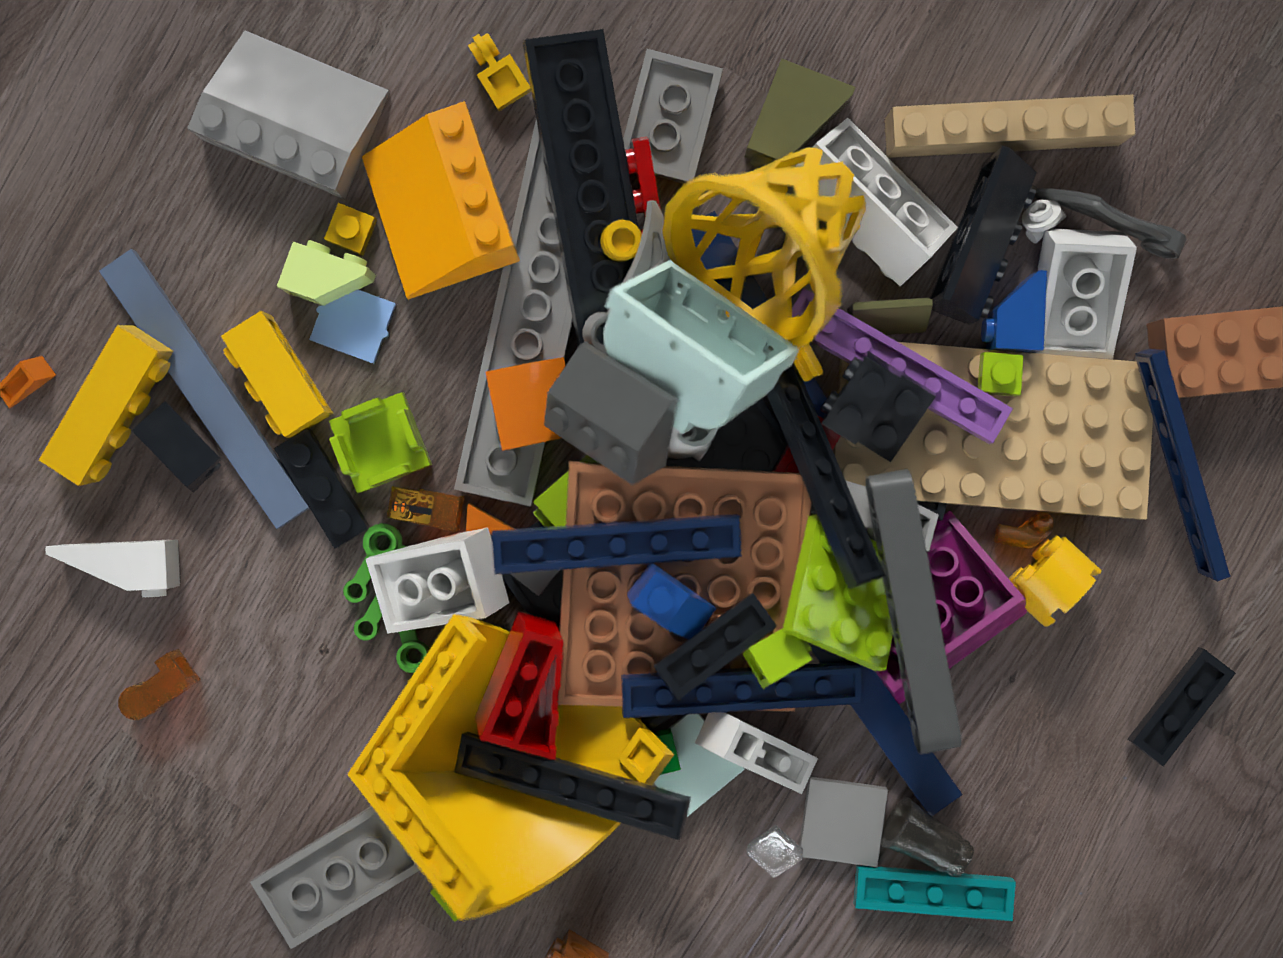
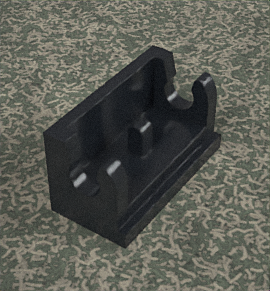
[131,401,222,493]

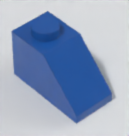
[981,270,1047,353]
[627,563,716,639]

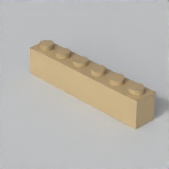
[885,94,1135,158]

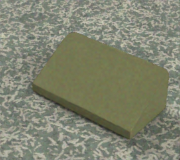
[847,298,933,335]

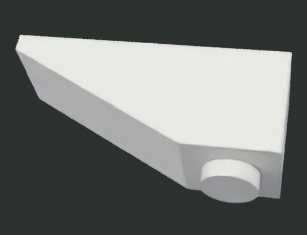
[45,540,180,597]
[695,712,818,794]

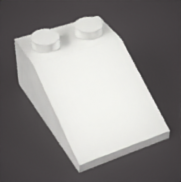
[1037,228,1137,359]
[366,528,509,634]

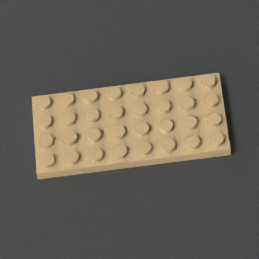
[833,342,1153,520]

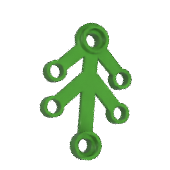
[343,523,429,673]

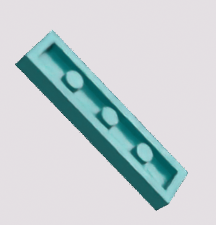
[853,865,1016,921]

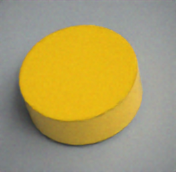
[600,220,642,262]

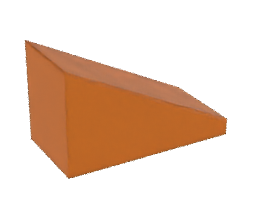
[0,356,56,408]
[466,503,514,535]

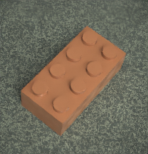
[1147,307,1283,398]

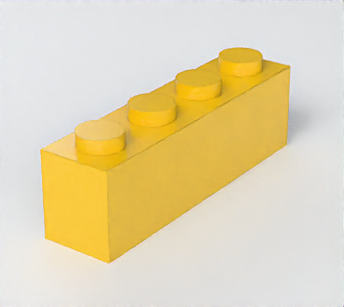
[39,325,174,486]

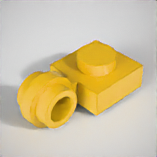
[468,33,531,111]

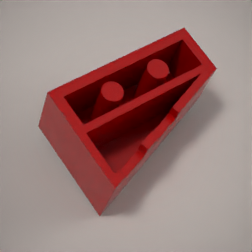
[475,611,564,761]

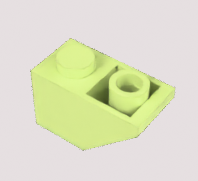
[277,240,376,306]

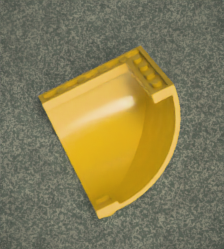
[347,614,674,920]

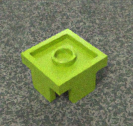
[329,392,432,494]

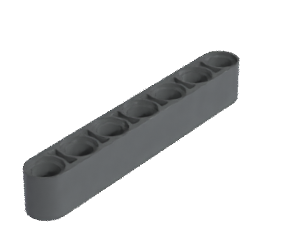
[865,469,962,755]

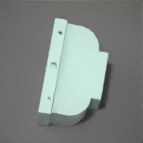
[603,260,799,434]

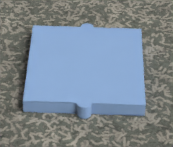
[309,289,396,364]

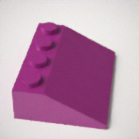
[875,511,1027,704]

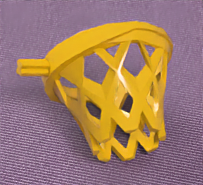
[662,147,866,382]

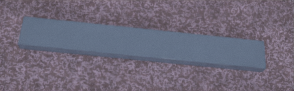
[99,249,309,529]

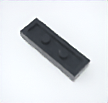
[274,428,370,549]
[653,593,777,700]
[1127,647,1236,767]

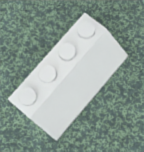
[795,118,958,286]

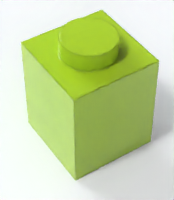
[743,628,812,689]

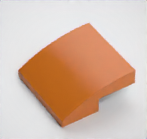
[485,357,566,451]

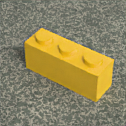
[221,311,333,438]

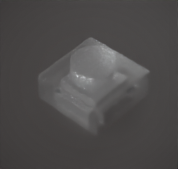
[746,825,803,878]

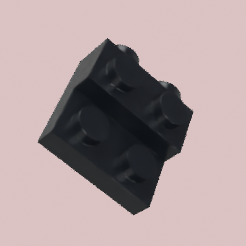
[820,350,936,462]

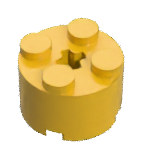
[1008,535,1102,627]

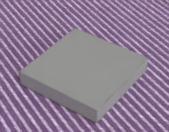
[798,776,888,867]

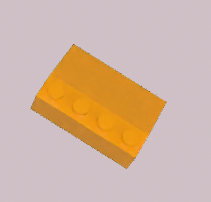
[362,101,520,300]

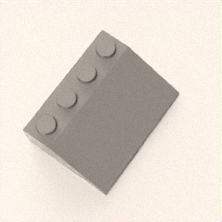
[187,31,390,199]

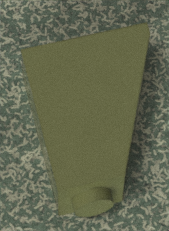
[744,58,856,168]

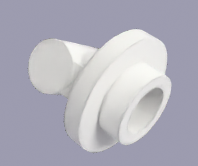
[1022,200,1066,243]

